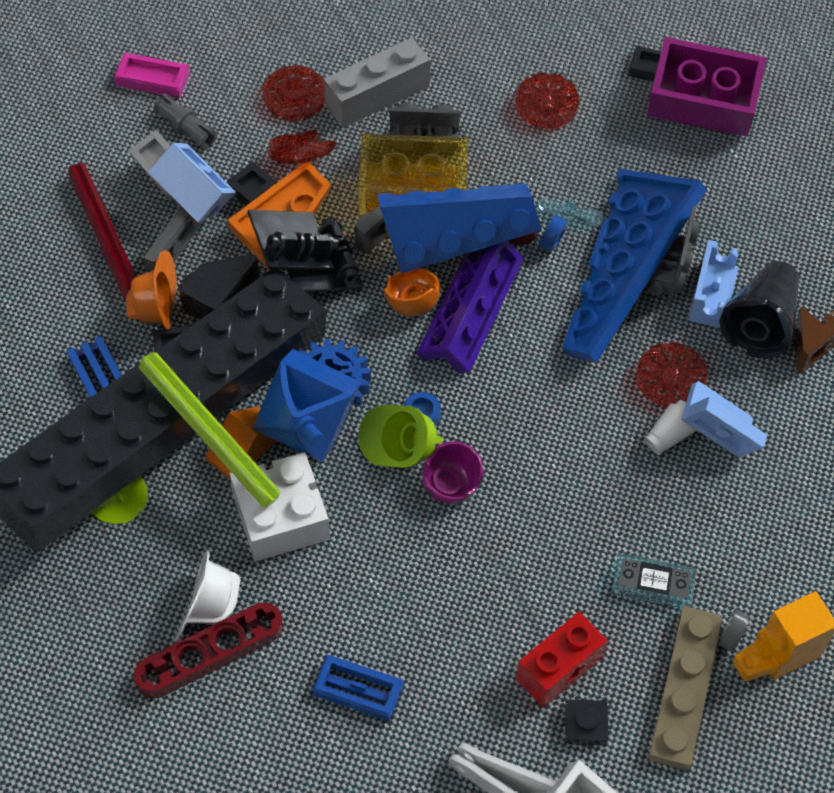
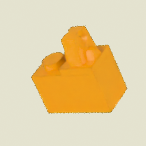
[732,591,834,682]

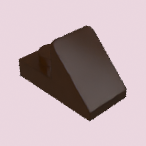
[794,307,834,374]

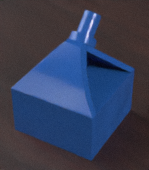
[252,349,362,462]

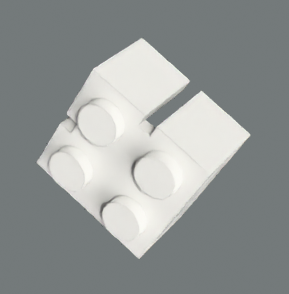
[230,452,330,562]

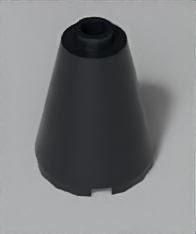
[719,261,799,359]

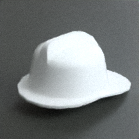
[174,550,240,642]

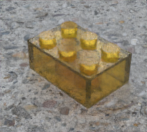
[358,134,468,216]

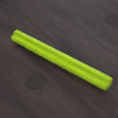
[139,352,281,508]

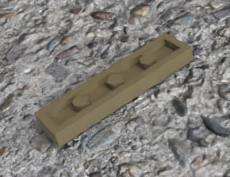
[648,606,723,771]

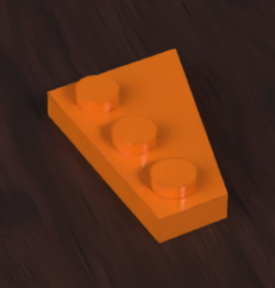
[227,161,331,270]

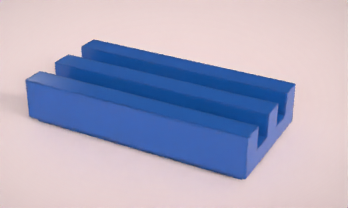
[66,336,122,398]
[312,654,404,722]

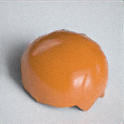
[383,268,440,317]

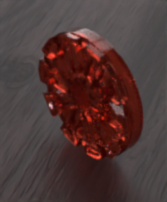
[262,65,325,122]
[515,72,579,129]
[636,342,707,407]

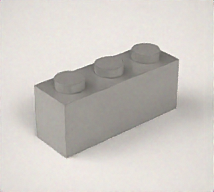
[324,37,430,128]

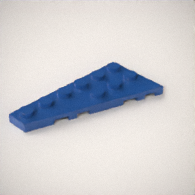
[562,168,707,363]

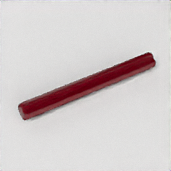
[67,162,136,303]

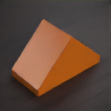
[205,406,277,479]

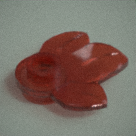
[267,130,337,164]

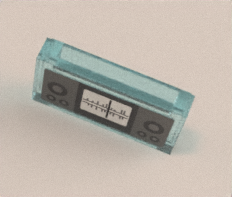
[611,553,697,608]

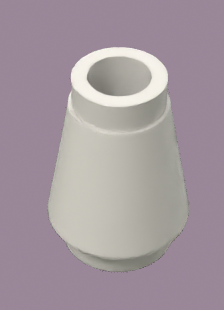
[644,400,697,455]

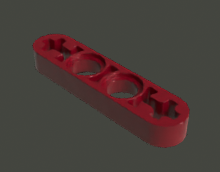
[134,602,283,699]

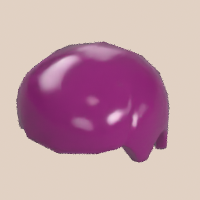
[421,441,484,505]

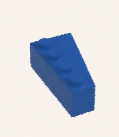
[377,183,542,274]

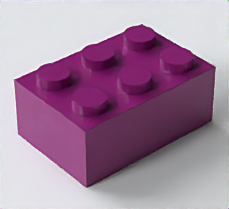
[647,37,767,137]

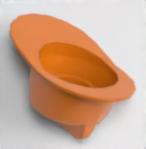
[126,250,177,331]

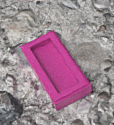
[114,52,190,98]

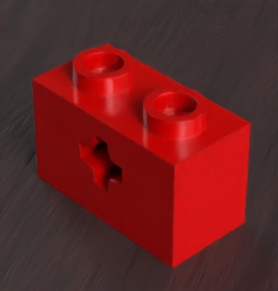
[516,611,608,708]

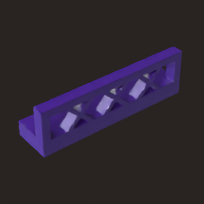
[416,241,523,374]

